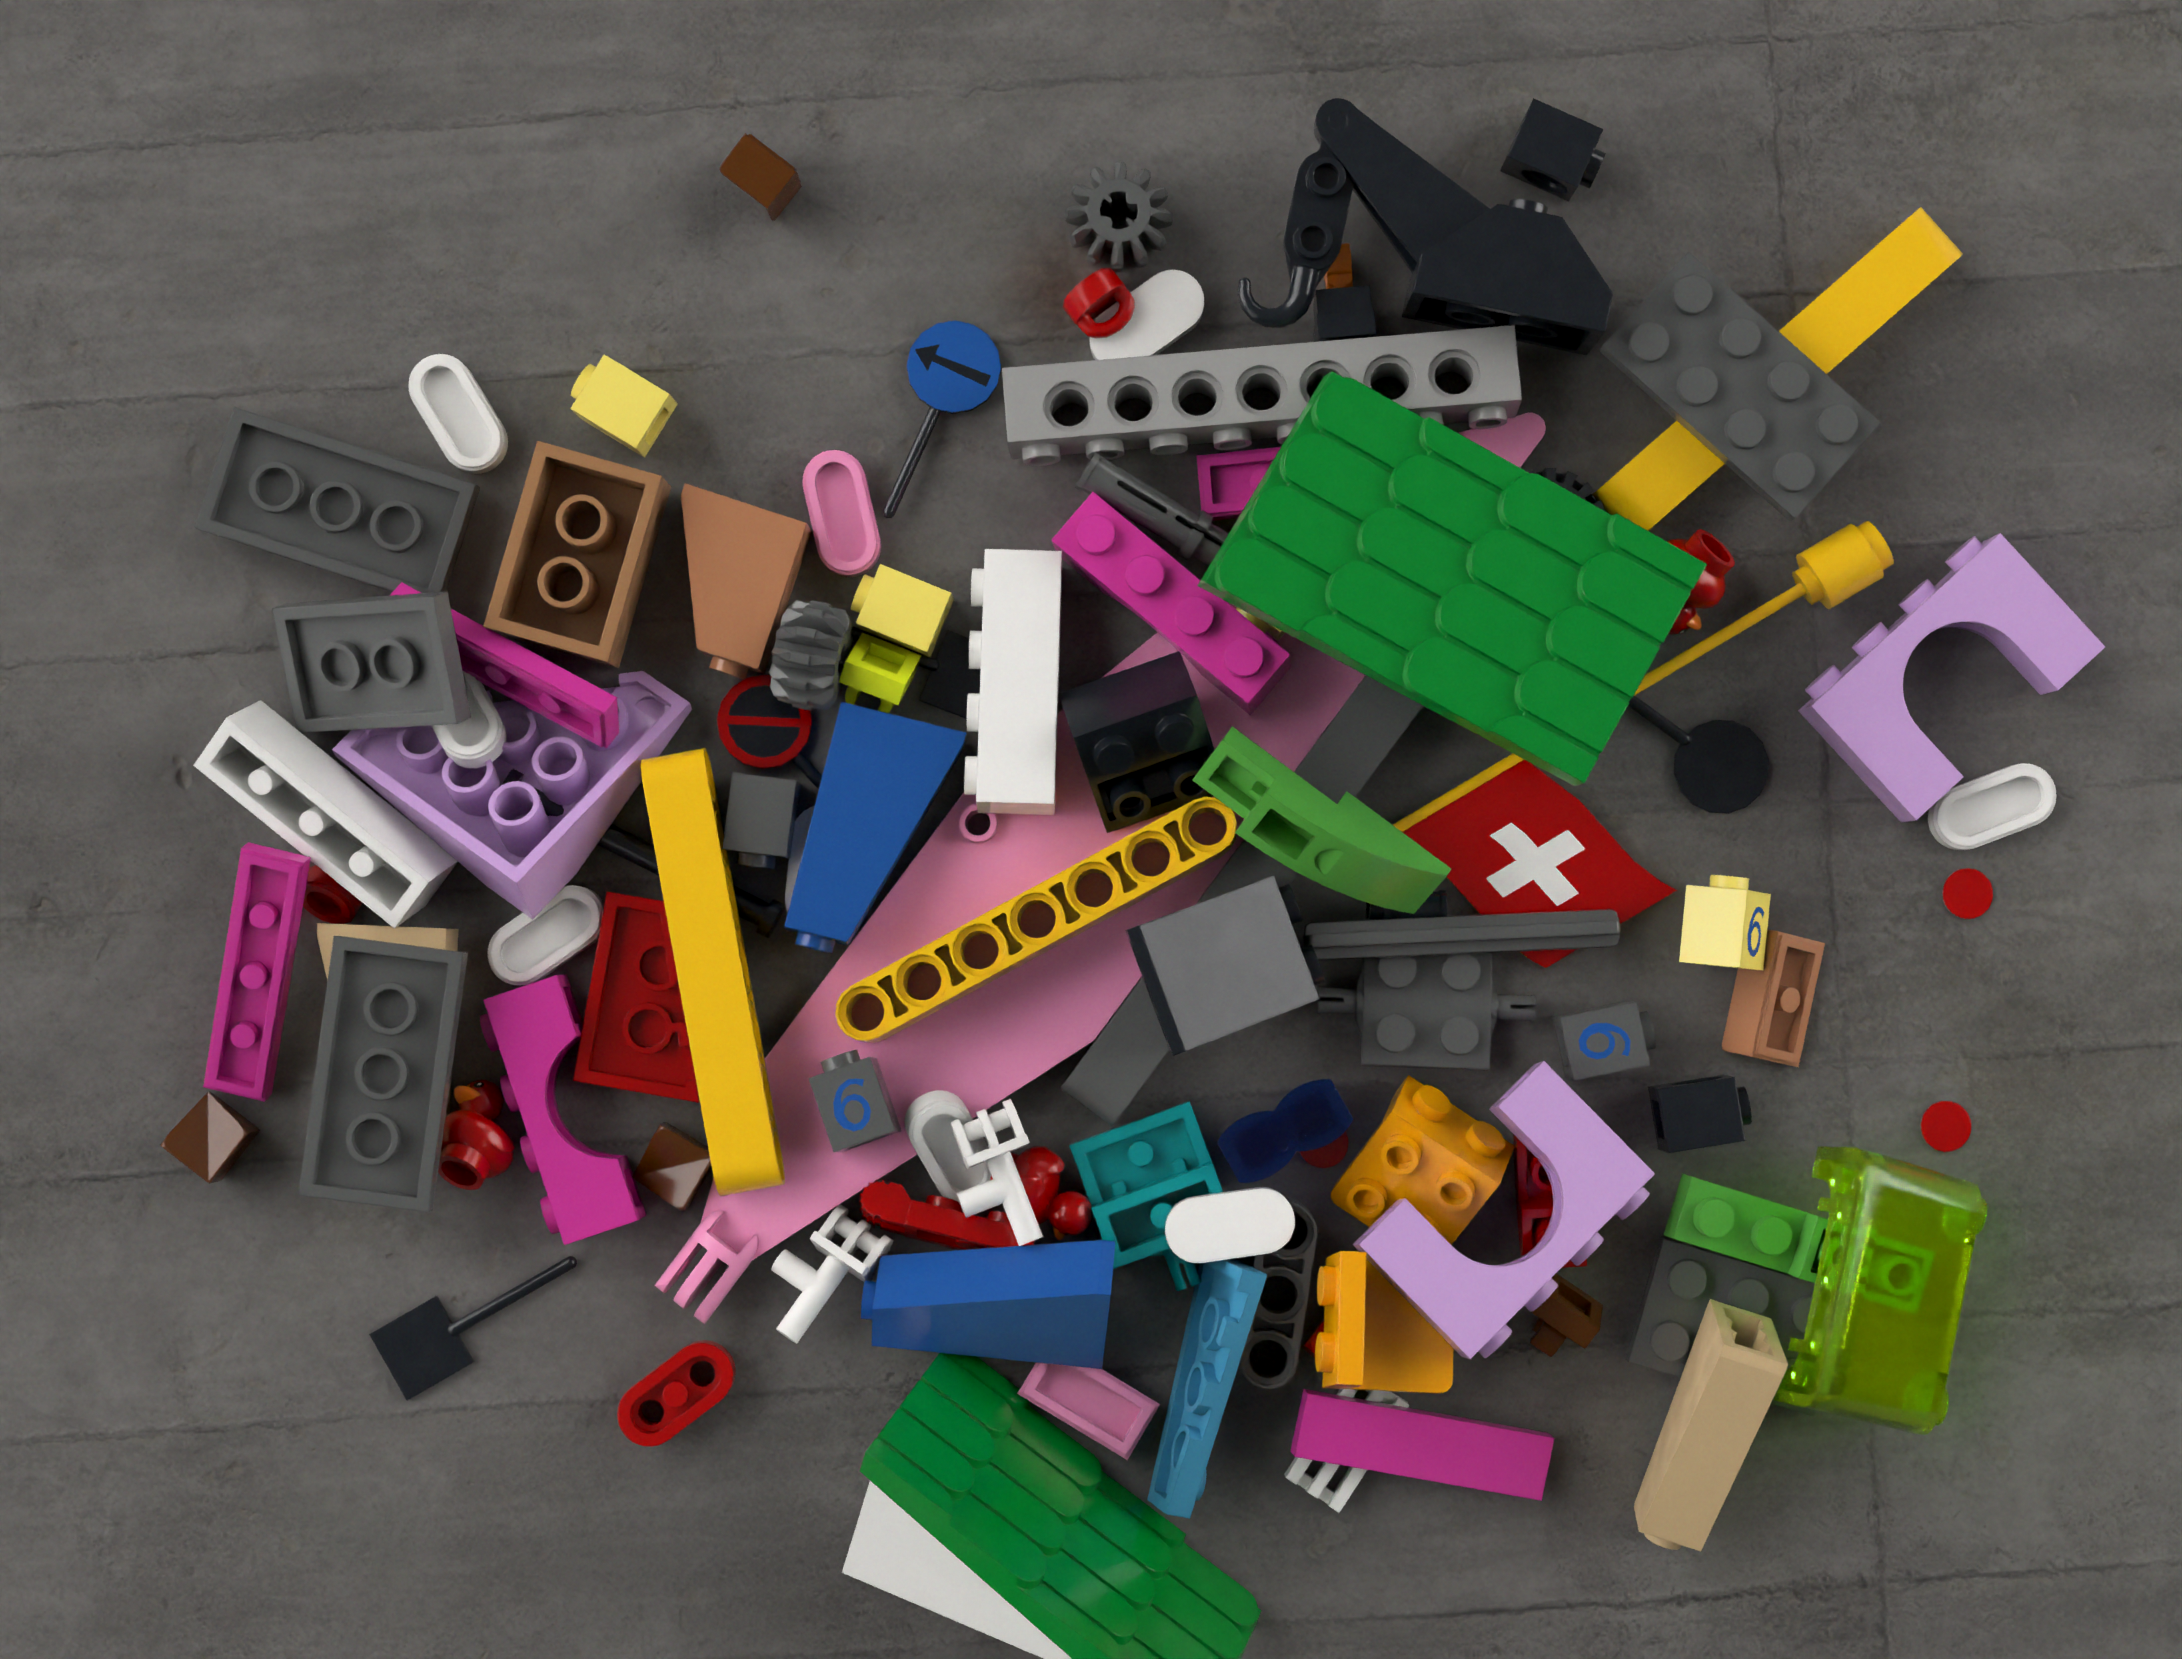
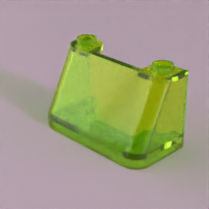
[1773,1146,1987,1435]

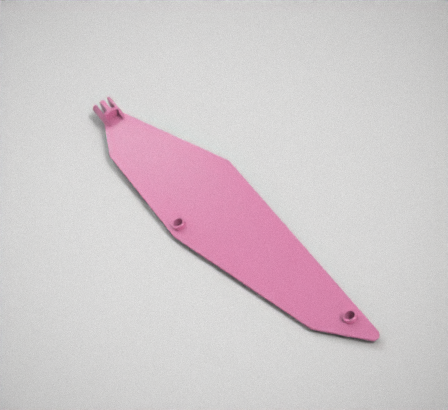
[654,413,1546,1324]

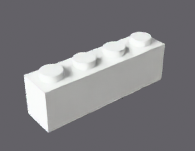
[964,549,1062,815]
[193,700,458,929]

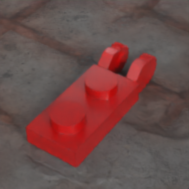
[859,1180,1035,1250]

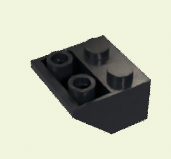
[1058,651,1215,833]

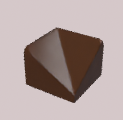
[719,133,802,221]
[160,1091,260,1184]
[632,1122,712,1212]

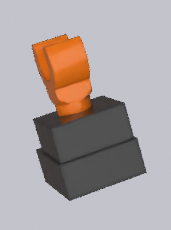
[1313,243,1377,342]

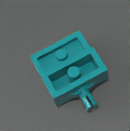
[1069,1101,1223,1291]

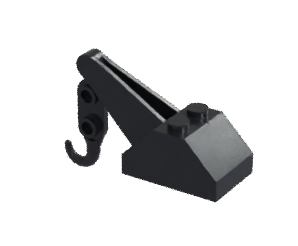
[1237,98,1613,356]

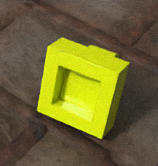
[839,632,921,713]

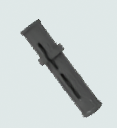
[1075,452,1229,566]

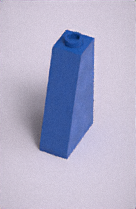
[784,702,966,954]
[861,1240,1116,1369]

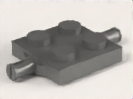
[1317,953,1536,1071]

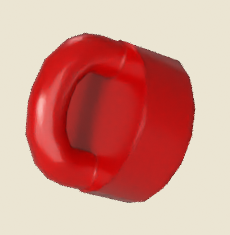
[1063,267,1135,339]
[303,865,362,924]

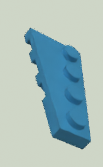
[1147,1259,1267,1519]

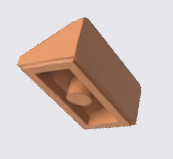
[1722,930,1825,1067]

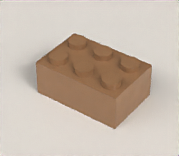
[483,441,672,669]

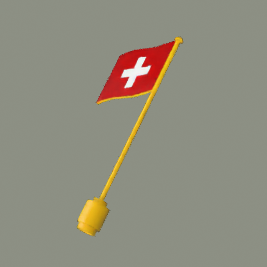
[1392,521,1894,968]

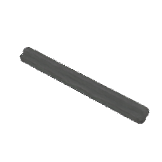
[1303,909,1620,961]

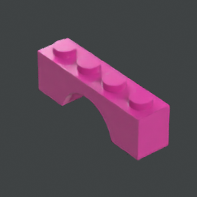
[1051,492,1291,715]
[480,974,646,1245]

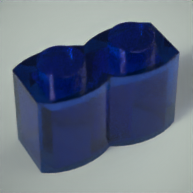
[1217,1079,1353,1183]

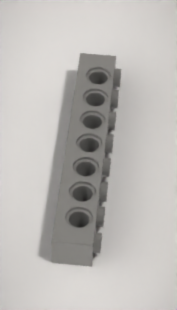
[1002,325,1522,466]

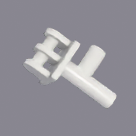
[950,1099,1043,1246]
[771,1204,893,1344]

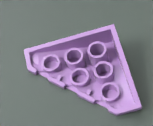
[332,671,692,920]

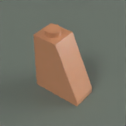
[680,483,812,680]

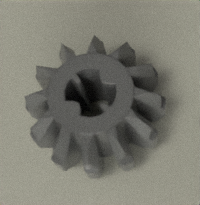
[1065,161,1173,273]
[769,600,854,711]

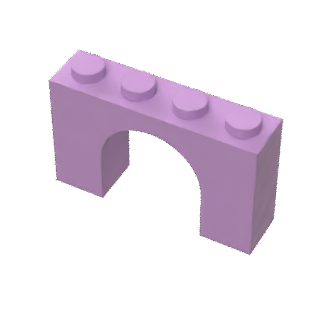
[1798,533,2105,823]
[1352,1061,1655,1359]

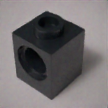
[1500,98,1606,202]
[1648,1075,1752,1153]

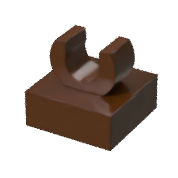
[1530,1273,1603,1357]

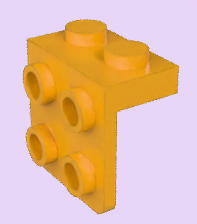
[1331,1075,1514,1245]
[1315,1251,1454,1394]

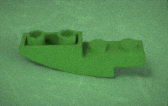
[1192,726,1451,914]
[1663,1173,1932,1313]

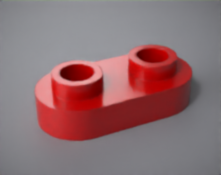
[617,1340,736,1447]

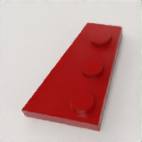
[573,891,700,1103]

